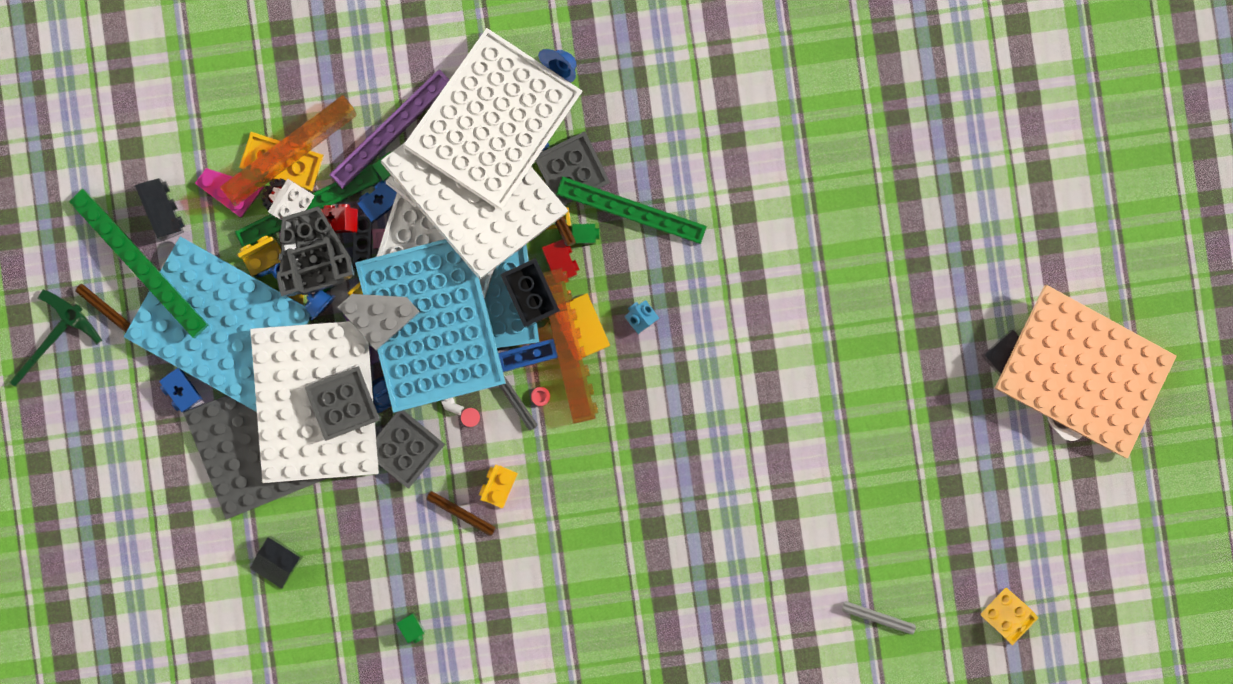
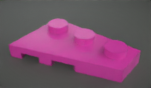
[195,168,264,218]

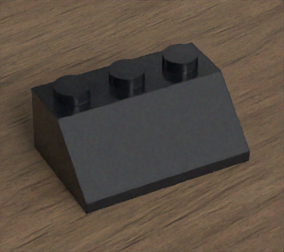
[135,178,185,241]
[500,258,560,328]

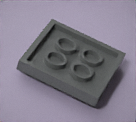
[535,131,610,206]
[304,366,380,441]
[376,410,445,489]

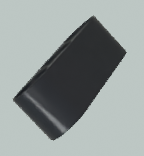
[353,216,373,270]

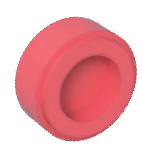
[531,387,550,406]
[461,408,480,427]

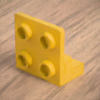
[237,236,281,277]
[479,464,518,509]
[980,588,1038,646]

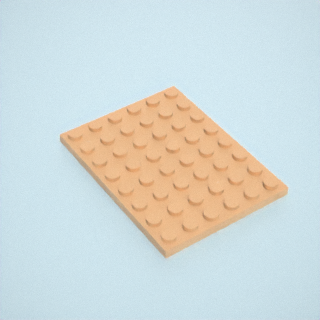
[995,285,1176,459]

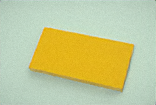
[239,132,324,192]

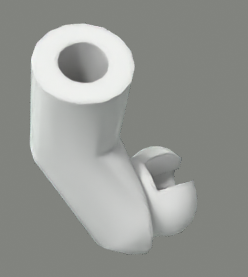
[441,397,464,416]

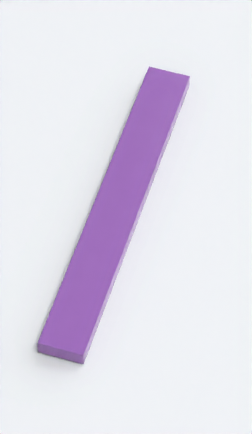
[329,69,450,189]

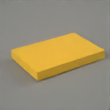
[555,293,610,361]

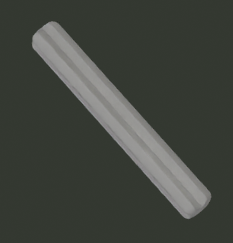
[842,601,916,635]

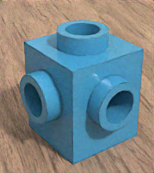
[624,300,659,334]

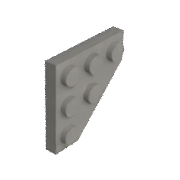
[338,294,420,351]

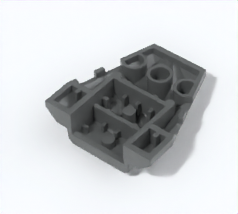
[277,207,354,297]

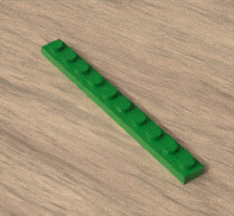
[69,188,208,338]

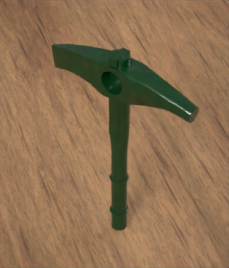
[10,289,102,387]

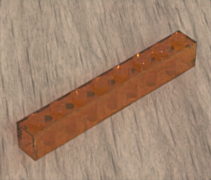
[220,95,357,207]
[542,267,598,424]

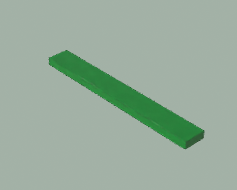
[235,164,381,248]
[556,176,707,244]

